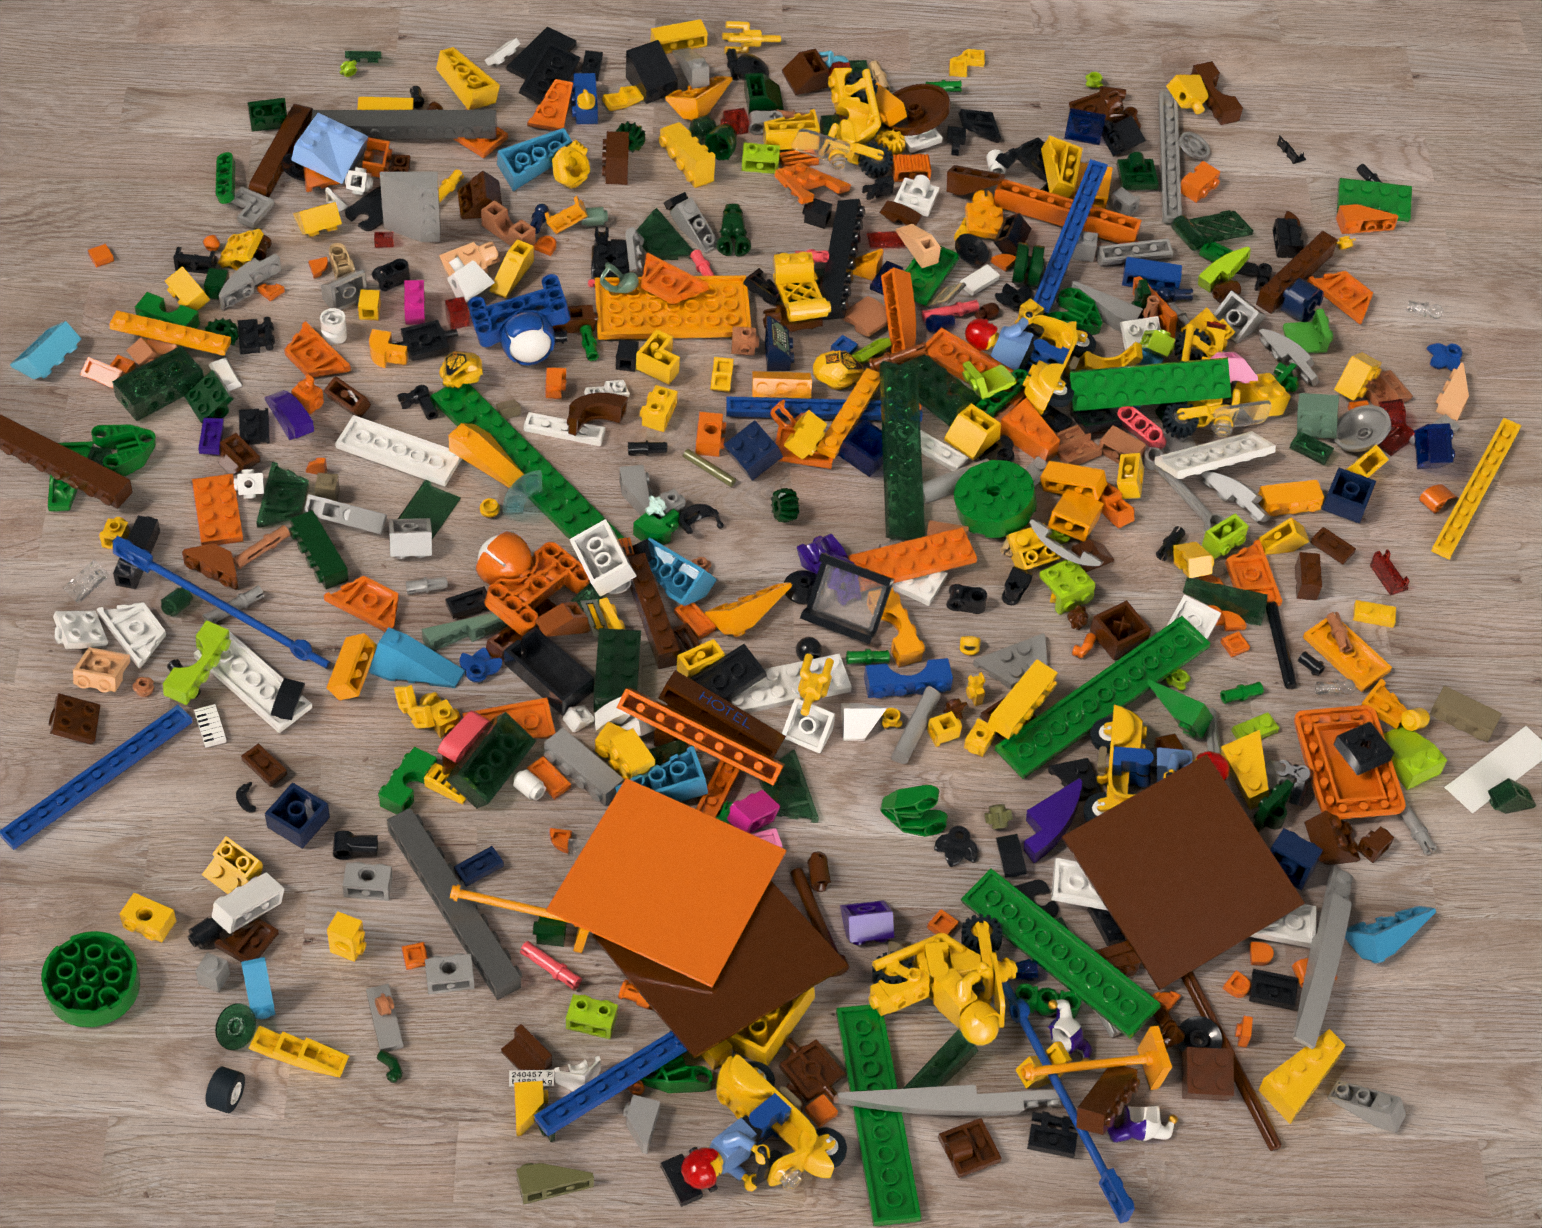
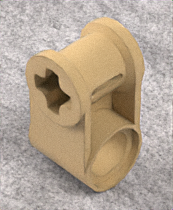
[329,243,355,279]

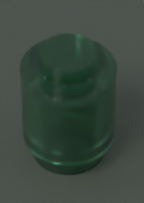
[161,587,193,616]

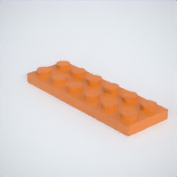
[921,327,1027,409]
[848,527,977,591]

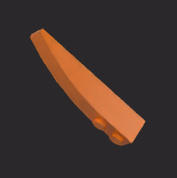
[881,267,916,377]

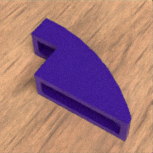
[264,390,314,440]
[1024,778,1082,863]

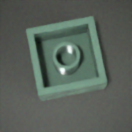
[1297,393,1339,439]

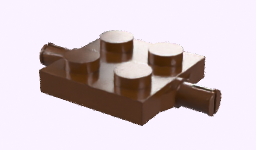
[779,1037,845,1103]

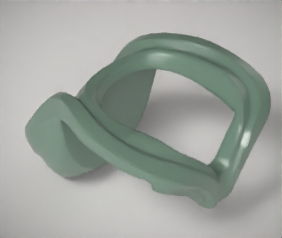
[600,262,639,293]

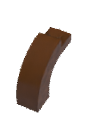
[567,393,628,436]

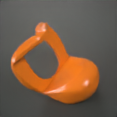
[770,400,806,427]

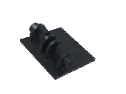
[1099,115,1146,157]

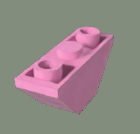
[1210,352,1258,383]

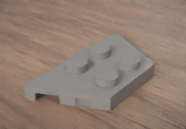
[973,633,1047,689]

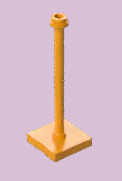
[450,884,589,953]
[1021,1026,1172,1090]

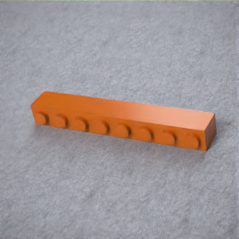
[994,179,1142,244]
[616,687,785,785]

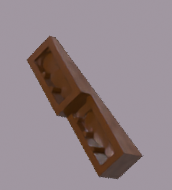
[486,599,557,662]

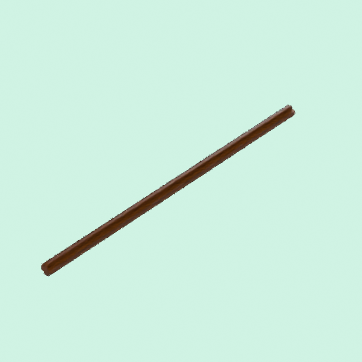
[1181,971,1282,1151]

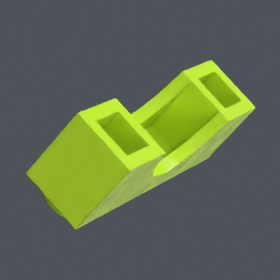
[163,620,231,705]

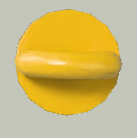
[577,89,595,110]
[960,636,981,655]
[419,692,441,706]

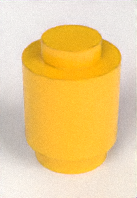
[1401,707,1430,731]

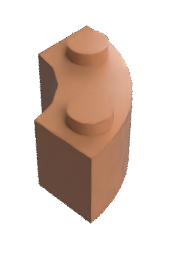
[126,337,186,370]

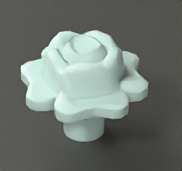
[645,495,667,517]

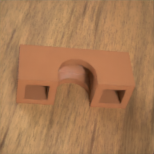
[481,200,536,246]

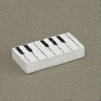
[194,704,227,748]

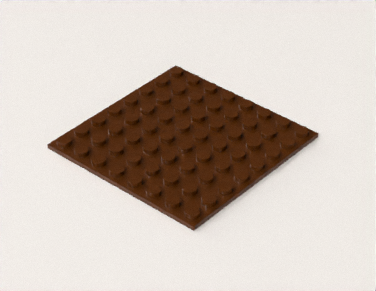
[1062,754,1305,990]
[592,881,847,1059]

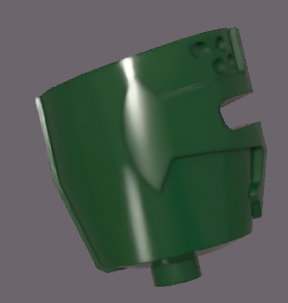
[705,124,737,160]

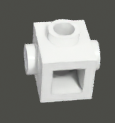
[345,167,373,195]
[234,469,264,498]

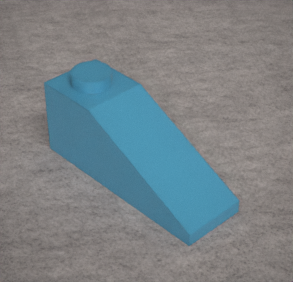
[241,957,276,1020]

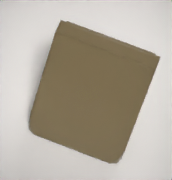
[496,399,521,419]

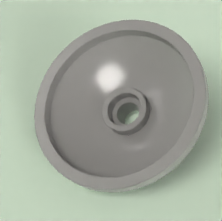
[1334,405,1391,452]

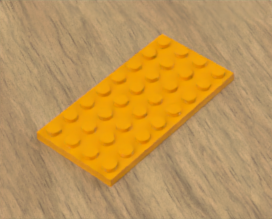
[595,275,751,340]

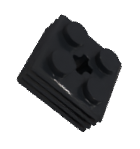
[591,244,629,280]
[1334,722,1394,775]

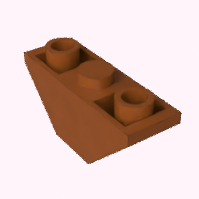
[182,543,238,590]
[535,602,590,637]

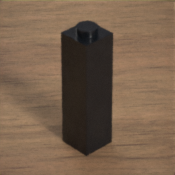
[113,515,160,589]

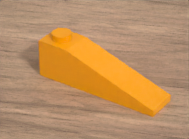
[448,423,525,490]

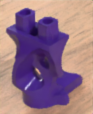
[797,534,862,605]

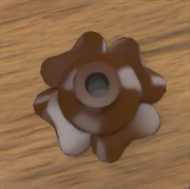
[1067,605,1089,630]
[943,698,967,720]

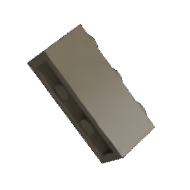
[1429,685,1502,743]

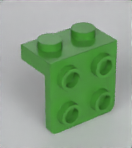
[1283,309,1333,353]

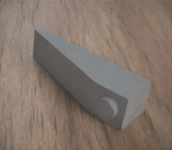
[672,48,710,89]
[1071,281,1143,333]

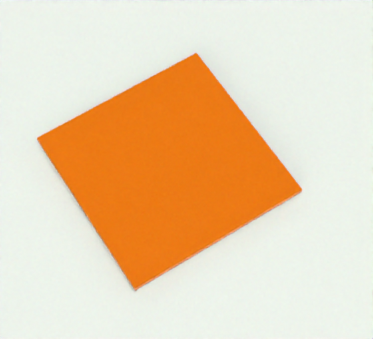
[546,778,787,988]

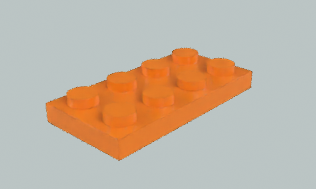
[192,473,244,545]

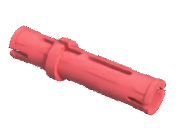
[922,300,979,323]
[520,941,582,990]

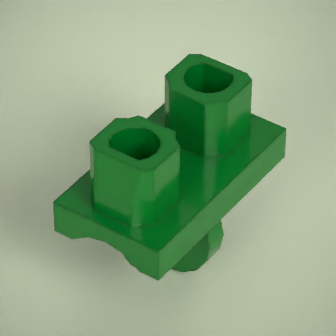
[1272,362,1299,392]

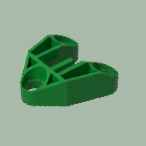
[1045,288,1102,335]
[91,424,156,476]
[880,785,948,837]
[640,1032,713,1093]

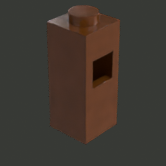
[552,304,598,333]

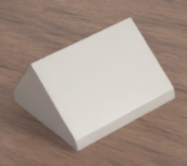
[782,697,835,753]

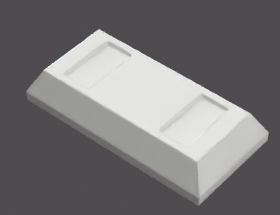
[209,358,242,391]

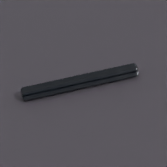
[1265,601,1297,689]

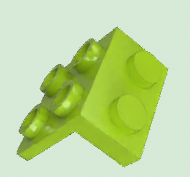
[962,361,1016,399]
[1039,559,1095,615]

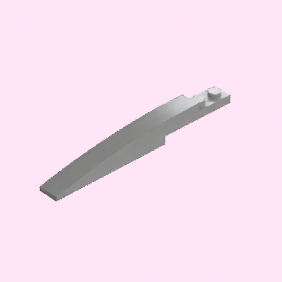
[1293,866,1353,1050]
[833,1085,1068,1116]

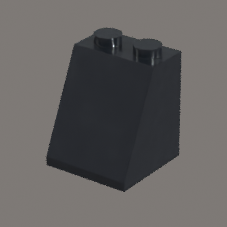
[626,40,678,104]

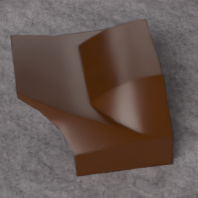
[218,433,261,474]

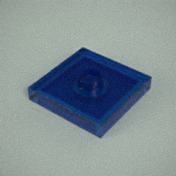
[1064,108,1106,145]

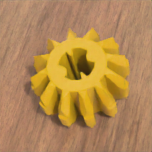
[875,129,906,156]

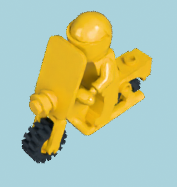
[868,914,1018,1046]

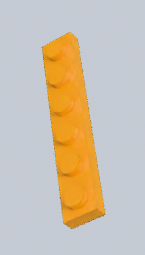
[110,310,231,356]
[817,368,884,459]

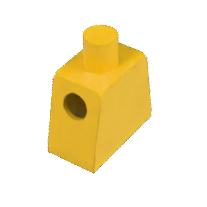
[1166,75,1209,115]

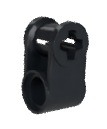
[372,258,410,291]
[1001,566,1033,606]
[946,584,987,614]

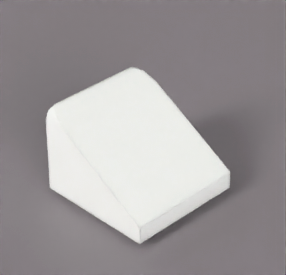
[325,187,348,212]
[563,705,595,732]

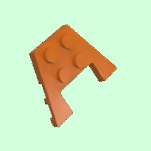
[774,163,851,204]

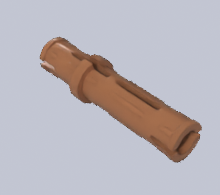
[233,525,291,569]

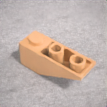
[896,224,941,268]
[1435,363,1469,421]

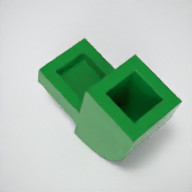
[633,509,679,545]

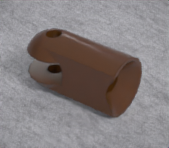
[808,851,831,892]

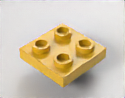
[218,228,264,271]

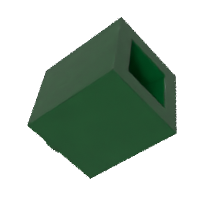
[204,268,229,300]
[533,916,567,947]

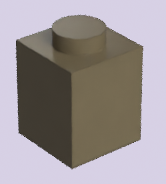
[315,473,340,502]

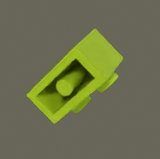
[741,142,780,174]
[1140,329,1175,357]
[1201,513,1249,559]
[566,994,618,1039]

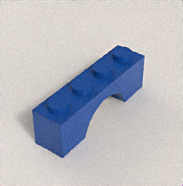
[864,658,953,698]

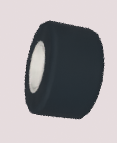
[205,1066,245,1114]

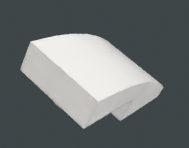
[584,380,630,397]
[594,697,631,732]

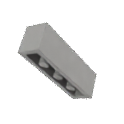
[544,727,624,806]

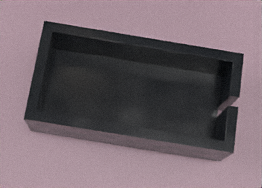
[504,627,594,716]

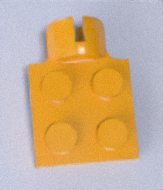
[965,190,1003,239]

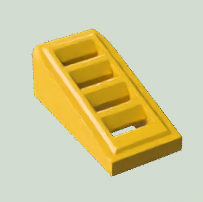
[424,763,474,805]

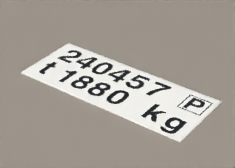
[509,1070,554,1087]

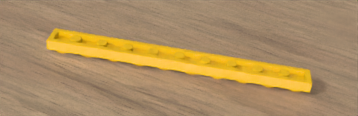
[1431,418,1522,560]

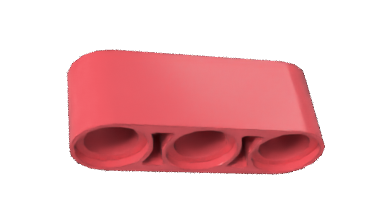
[1117,406,1166,450]
[438,710,491,764]

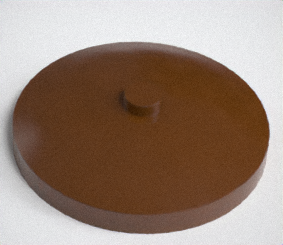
[882,84,951,136]

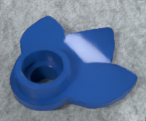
[1426,343,1462,371]
[459,647,502,682]

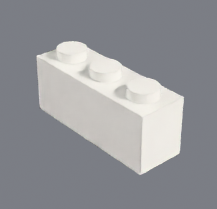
[212,872,285,934]

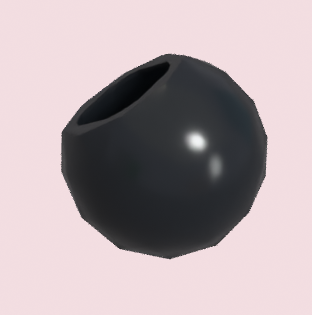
[796,637,822,661]

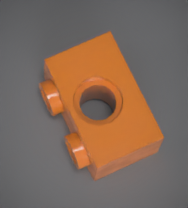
[695,412,726,457]

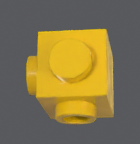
[430,699,461,738]

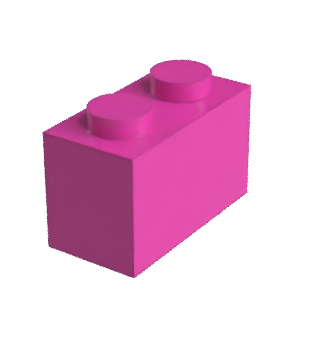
[404,280,425,325]
[727,790,780,833]

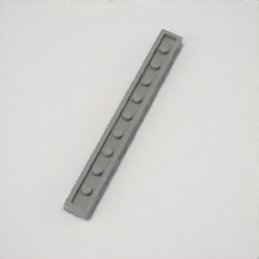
[1158,91,1182,224]

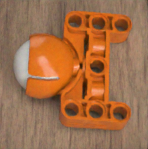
[476,531,590,636]

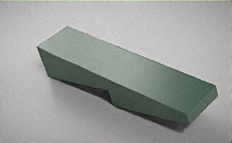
[422,613,509,651]

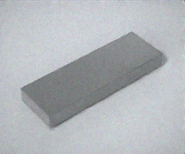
[366,984,404,1052]

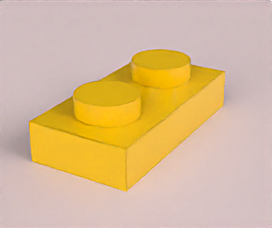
[599,597,625,643]
[1353,600,1396,628]

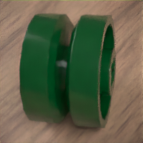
[1012,242,1045,287]

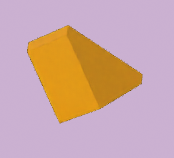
[853,248,884,282]

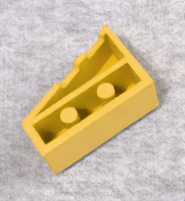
[763,109,820,150]
[1041,135,1083,198]
[1221,730,1269,810]

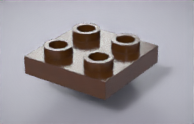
[49,693,100,745]
[938,1118,1002,1178]

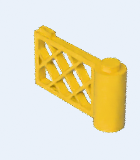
[773,271,831,322]

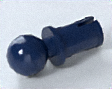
[530,204,549,234]
[1157,286,1193,302]

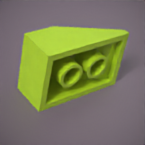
[1383,725,1447,790]

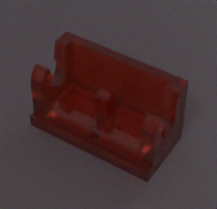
[1370,549,1410,596]

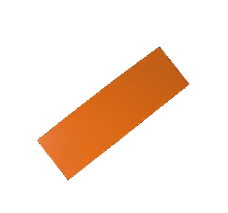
[1098,482,1135,528]

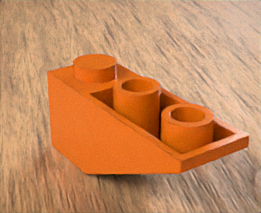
[1336,204,1398,234]

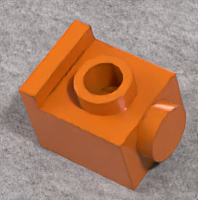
[546,368,566,399]

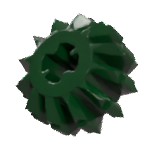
[616,121,646,153]
[205,317,239,346]
[771,488,800,523]

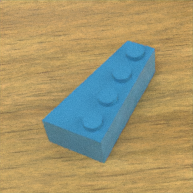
[497,128,572,191]
[615,746,708,802]

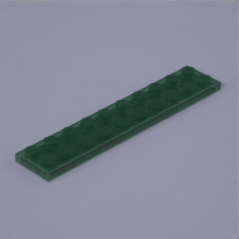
[879,361,925,542]

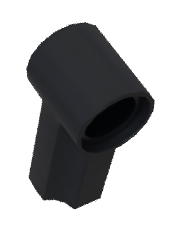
[333,830,378,860]

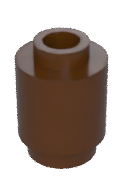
[1212,280,1241,303]

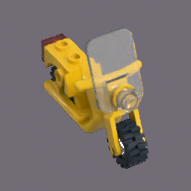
[792,61,894,178]
[1162,321,1272,439]

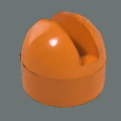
[203,235,220,252]

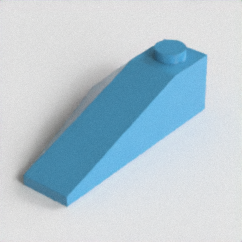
[648,537,717,606]
[369,627,465,688]
[1345,906,1436,963]

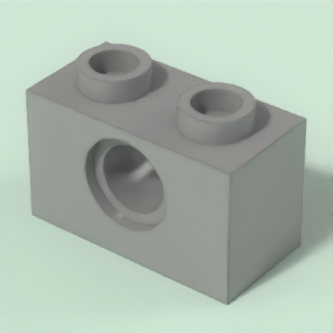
[342,862,393,901]
[425,953,474,995]

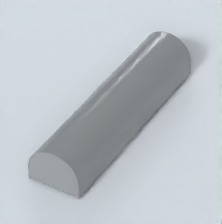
[1096,238,1173,266]
[915,459,990,504]
[891,686,941,764]

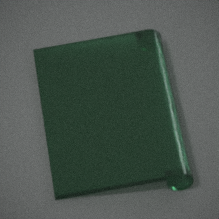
[398,480,461,540]

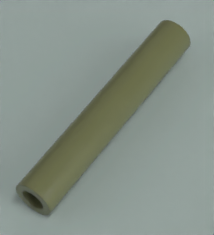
[683,449,736,487]

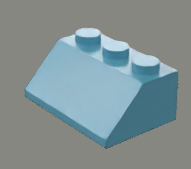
[10,321,81,379]

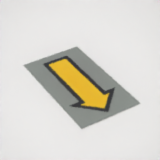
[580,599,611,637]

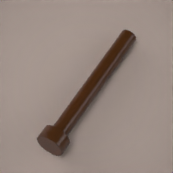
[790,868,849,977]

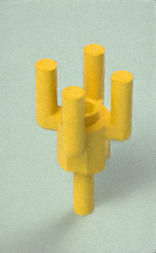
[722,21,781,54]
[798,654,834,716]

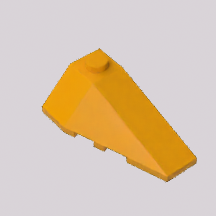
[666,76,733,122]
[705,582,792,637]

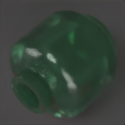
[689,115,716,141]

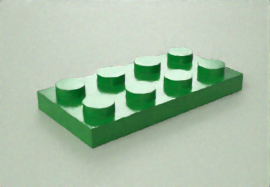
[1336,178,1412,222]
[905,246,960,306]

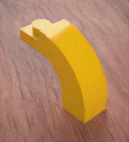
[1075,342,1143,371]

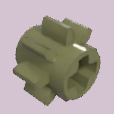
[984,804,1013,829]

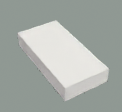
[960,264,1000,296]

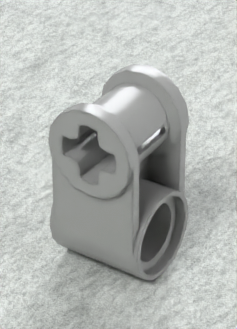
[749,110,783,135]

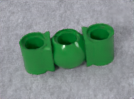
[1015,984,1082,1019]

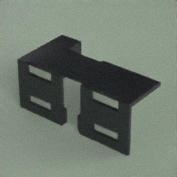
[1277,135,1306,164]

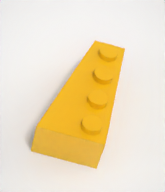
[987,659,1058,740]

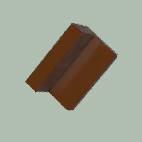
[501,1024,552,1070]

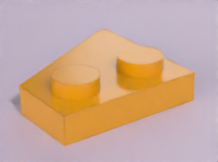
[1361,679,1407,729]

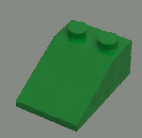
[1147,679,1213,739]

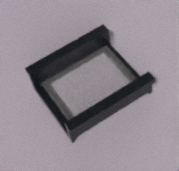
[800,552,895,645]

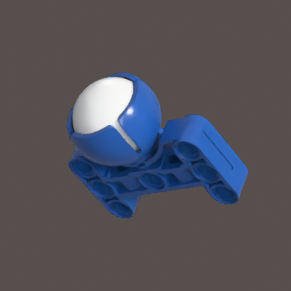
[468,274,571,365]

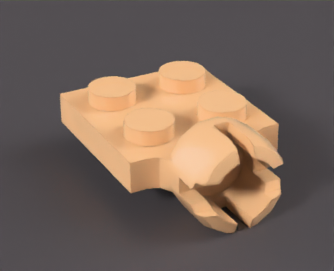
[439,242,500,277]

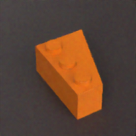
[1000,398,1060,462]

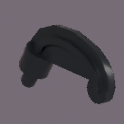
[236,782,256,813]

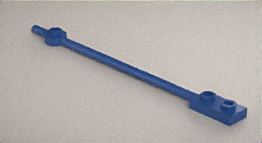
[113,536,331,669]
[1002,981,1135,1224]

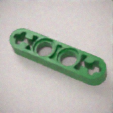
[215,152,236,204]
[976,369,1029,417]

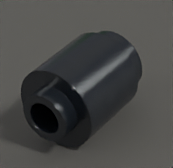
[187,917,224,949]

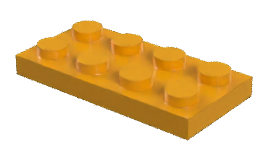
[1303,615,1392,692]

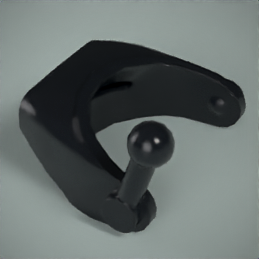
[679,504,724,534]

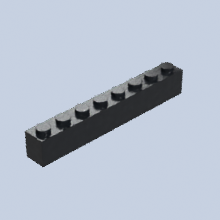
[821,199,865,320]

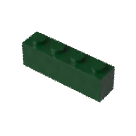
[289,510,349,590]

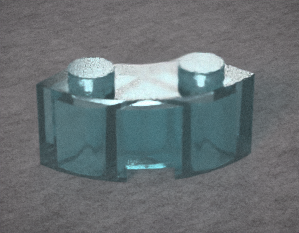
[503,470,543,515]

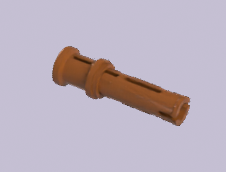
[869,342,928,372]

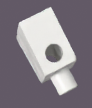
[447,257,495,306]

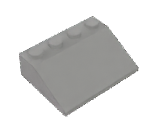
[380,172,441,242]

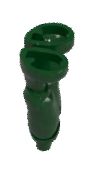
[716,204,751,256]

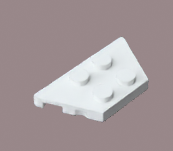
[97,602,166,668]

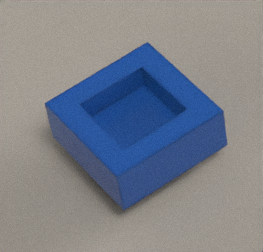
[830,335,858,355]

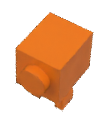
[291,375,324,414]

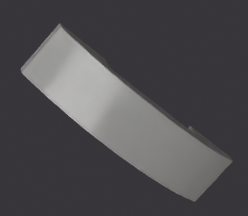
[1030,518,1104,566]

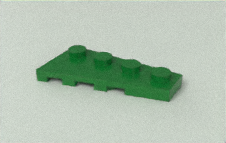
[48,441,95,511]

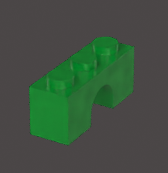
[135,292,200,329]
[378,747,437,815]

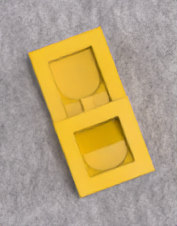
[602,86,644,111]
[710,357,734,392]

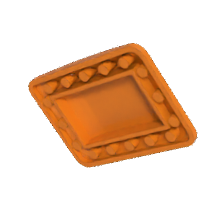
[1294,705,1406,819]

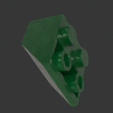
[744,73,784,115]
[247,98,287,132]

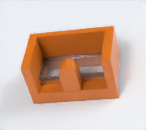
[362,138,393,178]

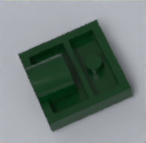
[1116,152,1159,190]
[184,370,234,424]
[1253,779,1294,833]

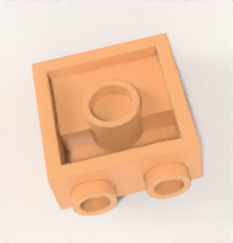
[73,647,130,692]

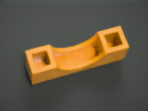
[867,587,925,668]

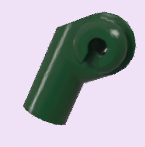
[377,1050,403,1083]

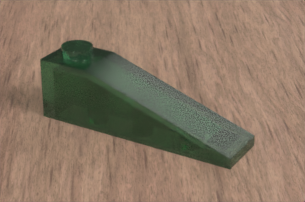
[1183,577,1268,626]
[903,1029,978,1114]

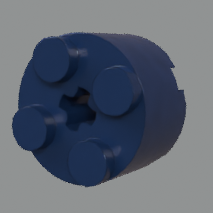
[1281,278,1324,322]

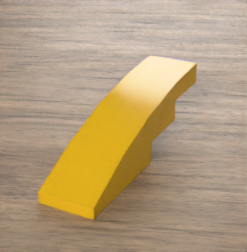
[248,1025,349,1078]

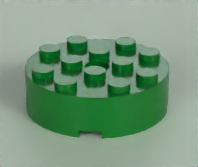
[954,460,1037,538]
[41,931,140,1027]

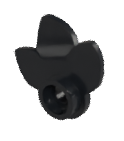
[995,283,1031,311]
[979,435,1015,462]
[934,826,978,868]

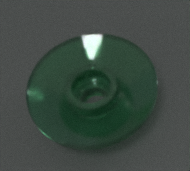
[215,1003,256,1050]

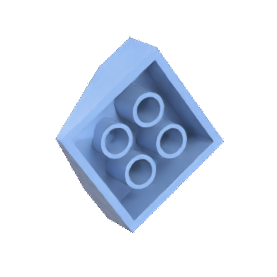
[291,113,369,184]

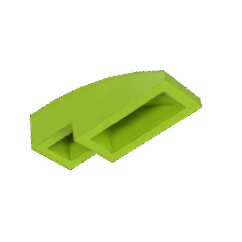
[1198,246,1251,293]

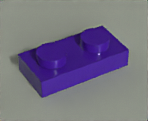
[198,418,224,455]

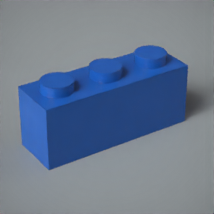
[570,73,598,124]
[1122,257,1182,291]

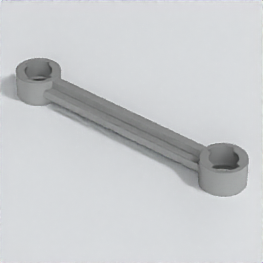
[1142,447,1225,532]

